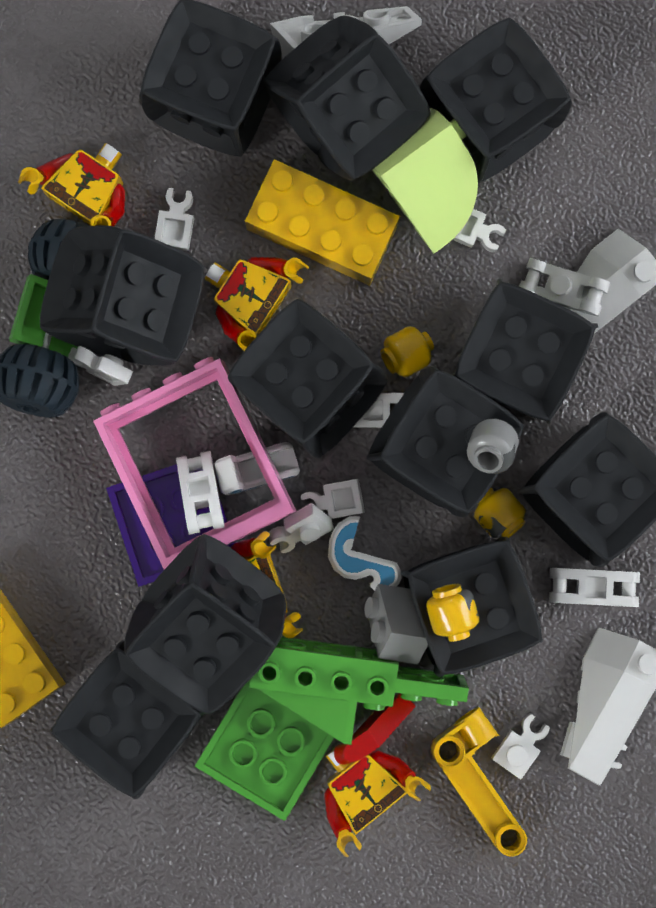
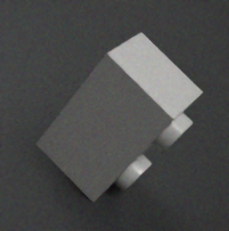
[364,584,428,664]

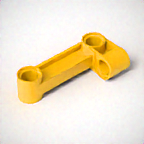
[431,707,527,857]

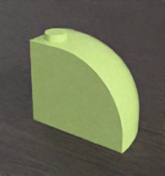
[372,108,478,253]

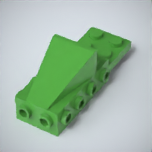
[249,636,469,745]

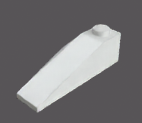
[270,6,422,59]
[563,229,656,334]
[568,628,656,786]

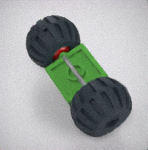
[0,219,90,418]

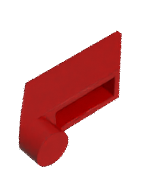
[334,693,416,765]

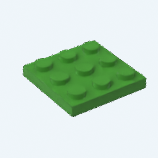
[194,680,334,821]

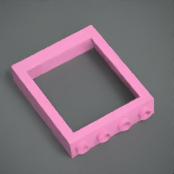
[93,357,297,570]

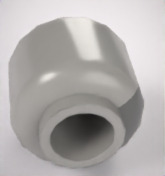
[467,419,519,474]

